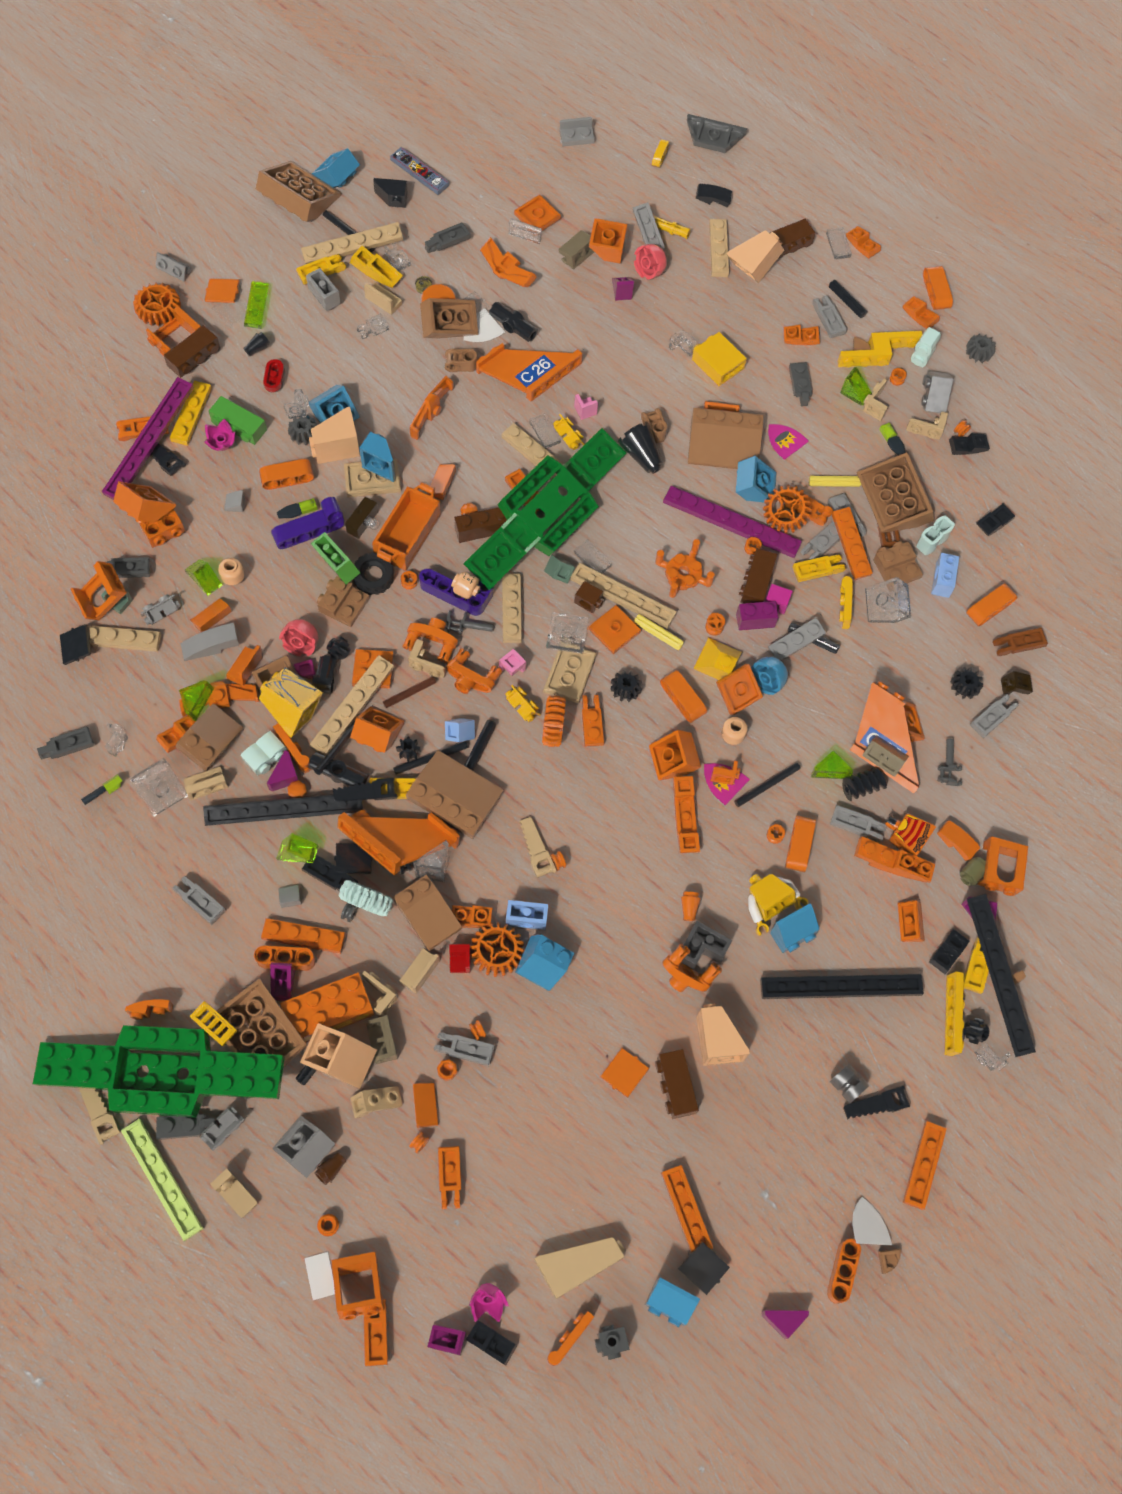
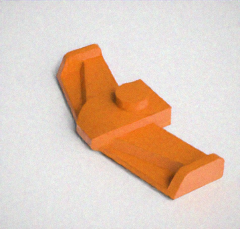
[480,237,537,287]
[410,376,454,440]
[179,681,259,716]

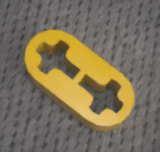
[652,139,669,168]

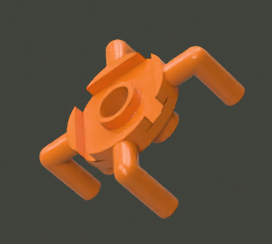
[655,539,715,598]

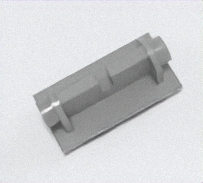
[156,252,192,282]
[141,594,181,625]
[200,1106,245,1151]

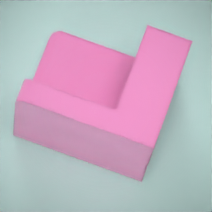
[574,394,598,420]
[499,649,526,676]

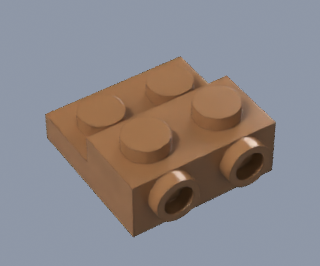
[873,541,923,590]
[317,576,370,627]

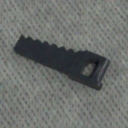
[150,443,186,476]
[333,778,398,802]
[843,1086,910,1120]

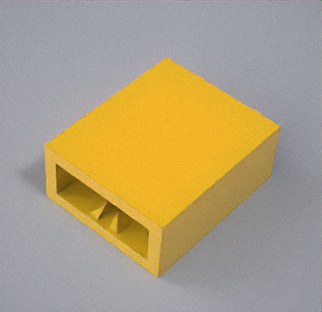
[692,332,747,386]

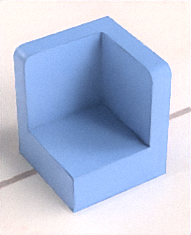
[445,718,475,742]

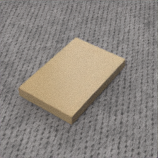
[344,458,401,497]
[543,642,597,704]

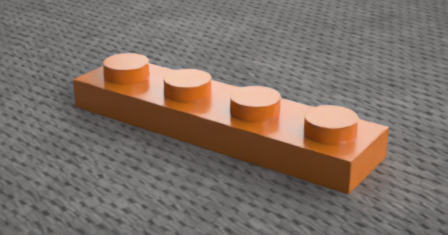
[831,507,873,580]
[261,918,345,954]
[903,1121,947,1210]
[661,1165,713,1253]

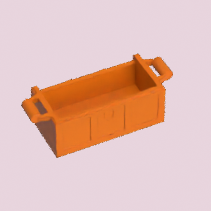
[372,482,441,571]

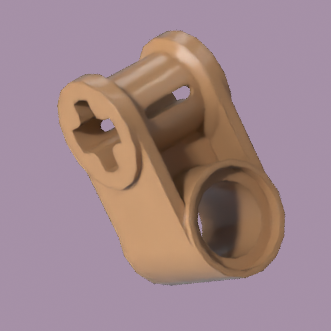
[444,348,478,372]
[641,408,667,443]

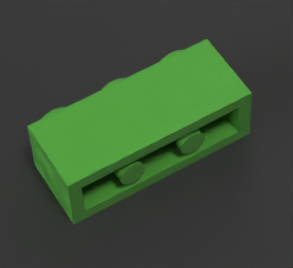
[209,396,267,445]
[311,532,360,585]

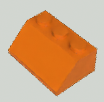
[113,481,176,524]

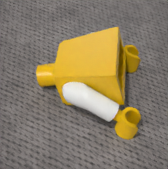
[748,874,809,936]

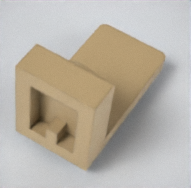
[863,378,888,421]
[906,411,948,440]
[408,639,445,678]
[362,971,397,1017]
[351,1086,403,1118]
[210,1169,258,1218]

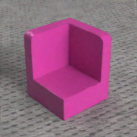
[766,584,792,614]

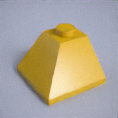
[694,637,742,680]

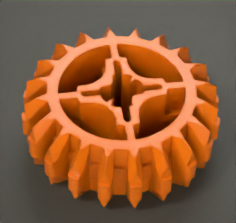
[133,282,181,327]
[763,484,812,534]
[542,695,566,747]
[470,922,524,977]

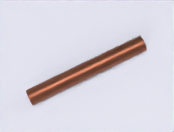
[383,676,436,708]

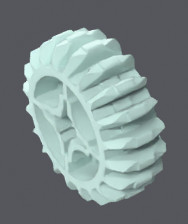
[339,880,393,916]

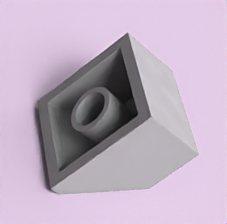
[272,1115,335,1178]

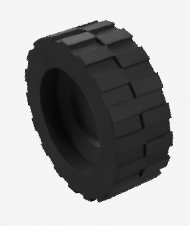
[354,552,394,595]

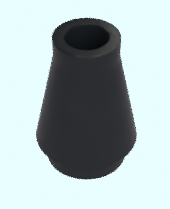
[243,332,270,356]

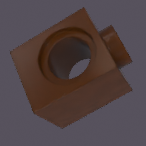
[574,581,604,613]

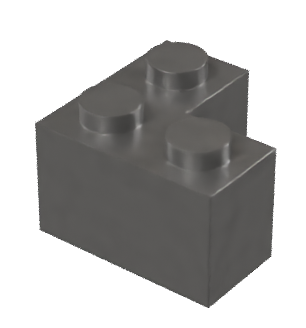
[921,371,953,413]
[681,921,732,970]

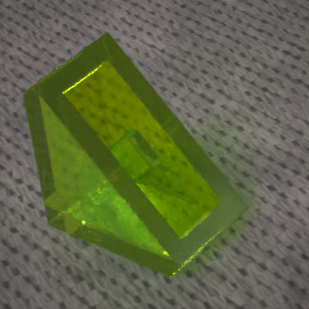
[840,367,872,405]
[185,559,222,596]
[179,680,214,721]
[811,751,853,779]
[276,833,319,863]

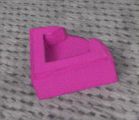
[294,659,316,679]

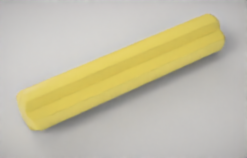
[809,476,861,487]
[634,614,684,650]

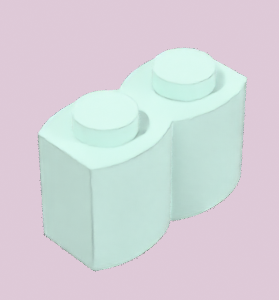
[911,327,941,368]
[916,516,955,555]
[241,731,287,776]

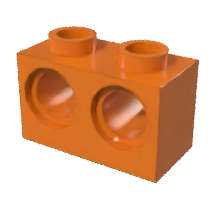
[139,509,185,548]

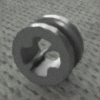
[340,902,358,922]

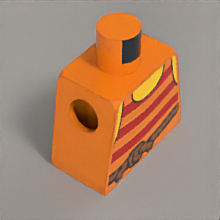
[885,814,936,856]

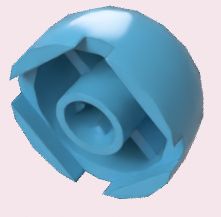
[751,657,788,695]

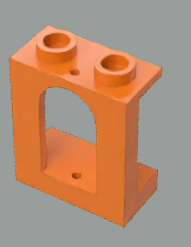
[146,306,201,356]
[71,561,127,620]
[978,836,1028,896]

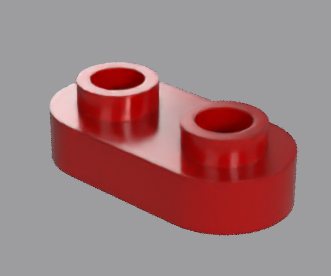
[263,359,284,392]

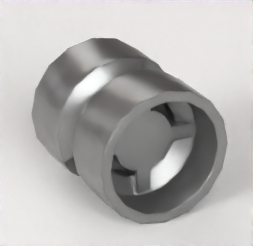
[829,1064,869,1104]

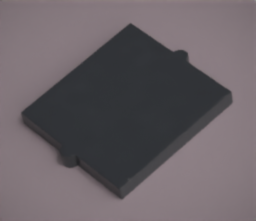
[60,624,91,665]
[334,843,373,874]
[678,1241,730,1295]

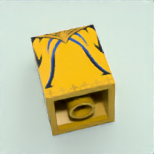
[259,667,323,738]

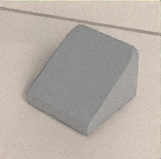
[224,490,245,512]
[278,885,301,908]

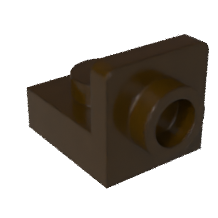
[1001,671,1033,695]

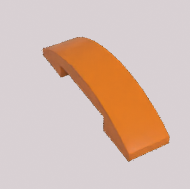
[673,776,700,854]

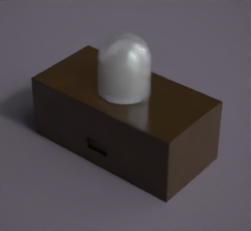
[345,497,380,539]

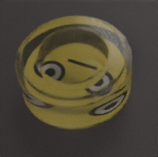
[415,276,432,294]

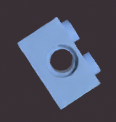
[931,553,959,598]
[506,900,548,930]

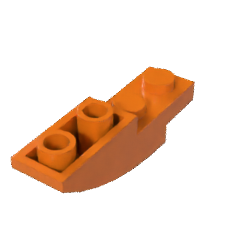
[854,836,935,883]

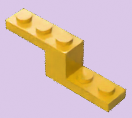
[837,331,922,368]

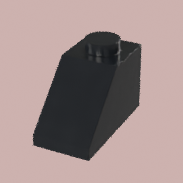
[373,178,408,208]

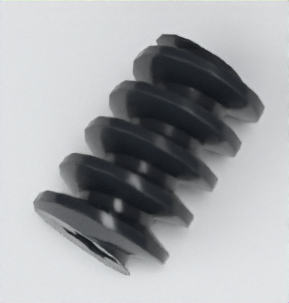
[842,767,887,801]

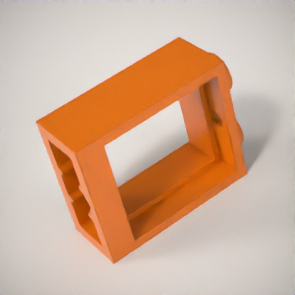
[331,1252,384,1321]

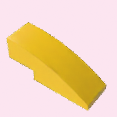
[350,246,403,288]

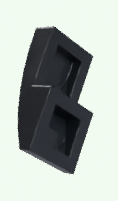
[696,184,732,207]
[949,433,990,455]
[976,504,1015,536]
[929,929,970,974]
[466,1320,517,1366]

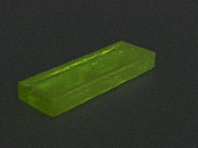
[244,281,269,329]

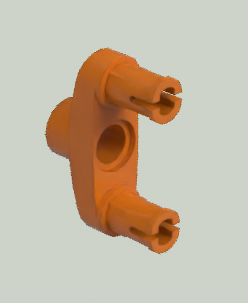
[402,618,458,663]
[446,648,502,694]
[662,943,722,992]

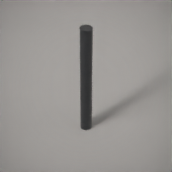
[323,210,375,253]
[314,721,355,775]
[393,741,468,775]
[734,763,801,807]

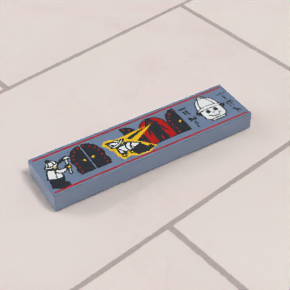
[390,147,449,195]

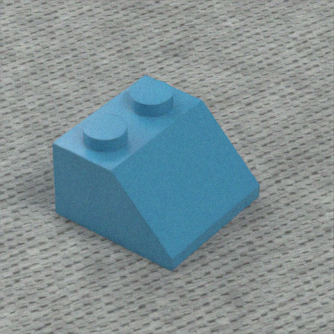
[312,148,360,187]
[307,385,360,423]
[359,432,395,482]
[736,456,776,503]
[770,903,820,953]
[515,934,574,991]
[645,1278,700,1327]

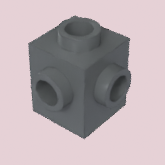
[594,1325,630,1360]

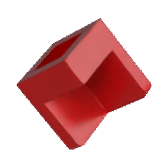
[449,944,470,973]

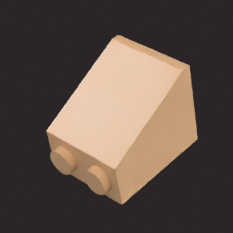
[727,230,784,283]
[309,407,360,464]
[696,1004,750,1066]
[300,1024,377,1089]

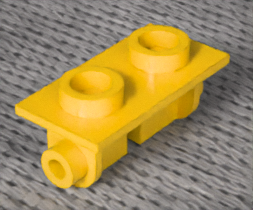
[553,414,585,450]
[505,685,541,722]

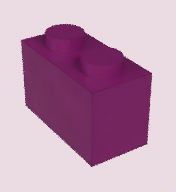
[736,601,778,631]

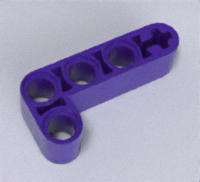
[271,497,344,549]
[419,569,493,616]

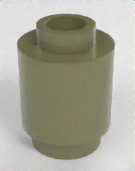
[960,857,986,886]

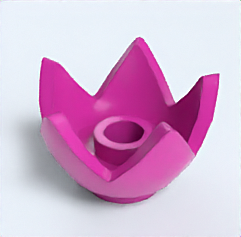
[204,419,235,451]
[469,1283,509,1322]

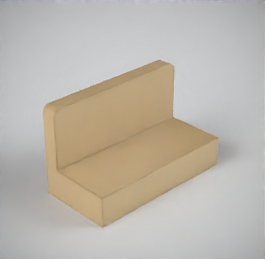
[364,283,402,315]
[184,767,228,801]
[399,948,440,994]

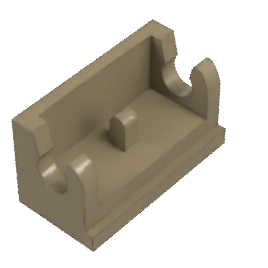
[559,230,594,270]
[862,735,909,777]
[366,1015,398,1065]

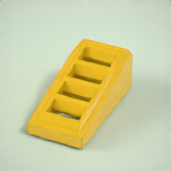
[190,1001,238,1046]

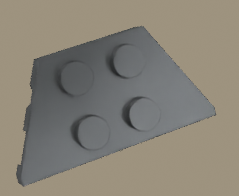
[687,114,747,153]

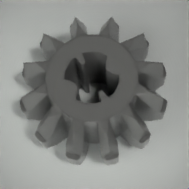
[966,333,996,363]
[288,414,317,445]

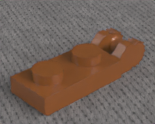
[993,628,1048,656]

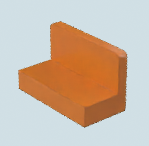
[226,645,262,686]

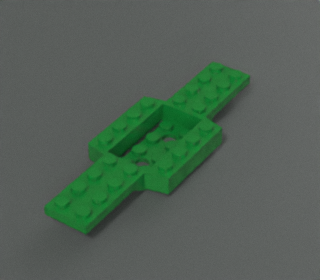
[464,428,626,590]
[33,1025,285,1117]

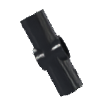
[489,302,538,342]
[308,752,368,786]

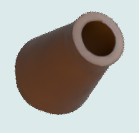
[314,1153,346,1185]

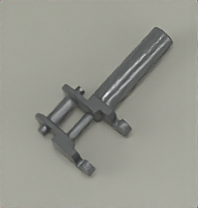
[446,610,493,634]
[937,739,962,786]

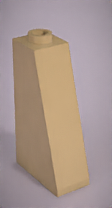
[534,1237,625,1299]

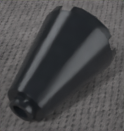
[618,422,663,474]

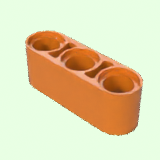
[923,266,953,310]
[259,459,314,490]
[966,583,1018,626]
[660,670,707,723]
[785,815,816,873]
[254,946,315,971]
[827,1239,861,1304]

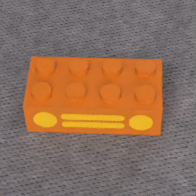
[280,972,374,1043]

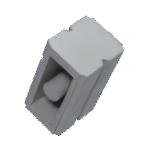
[306,268,340,311]

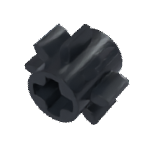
[327,636,350,661]
[396,736,421,762]
[963,1017,990,1045]

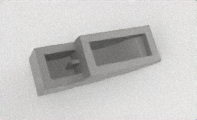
[181,623,239,661]

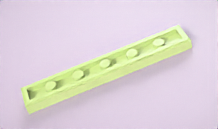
[121,1119,204,1241]

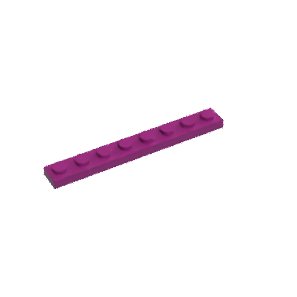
[102,377,194,500]
[663,486,802,558]

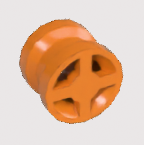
[705,613,725,636]

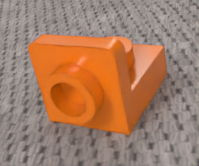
[710,760,740,785]

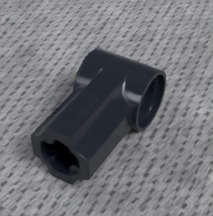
[312,655,337,694]

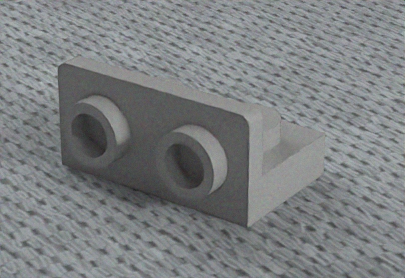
[559,117,594,147]

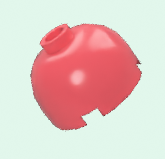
[634,244,667,280]
[279,619,319,657]

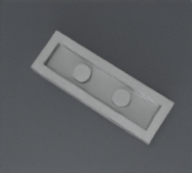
[633,202,665,251]
[768,618,826,661]

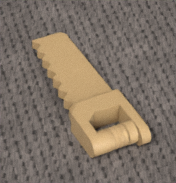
[519,817,557,878]
[79,1088,121,1145]

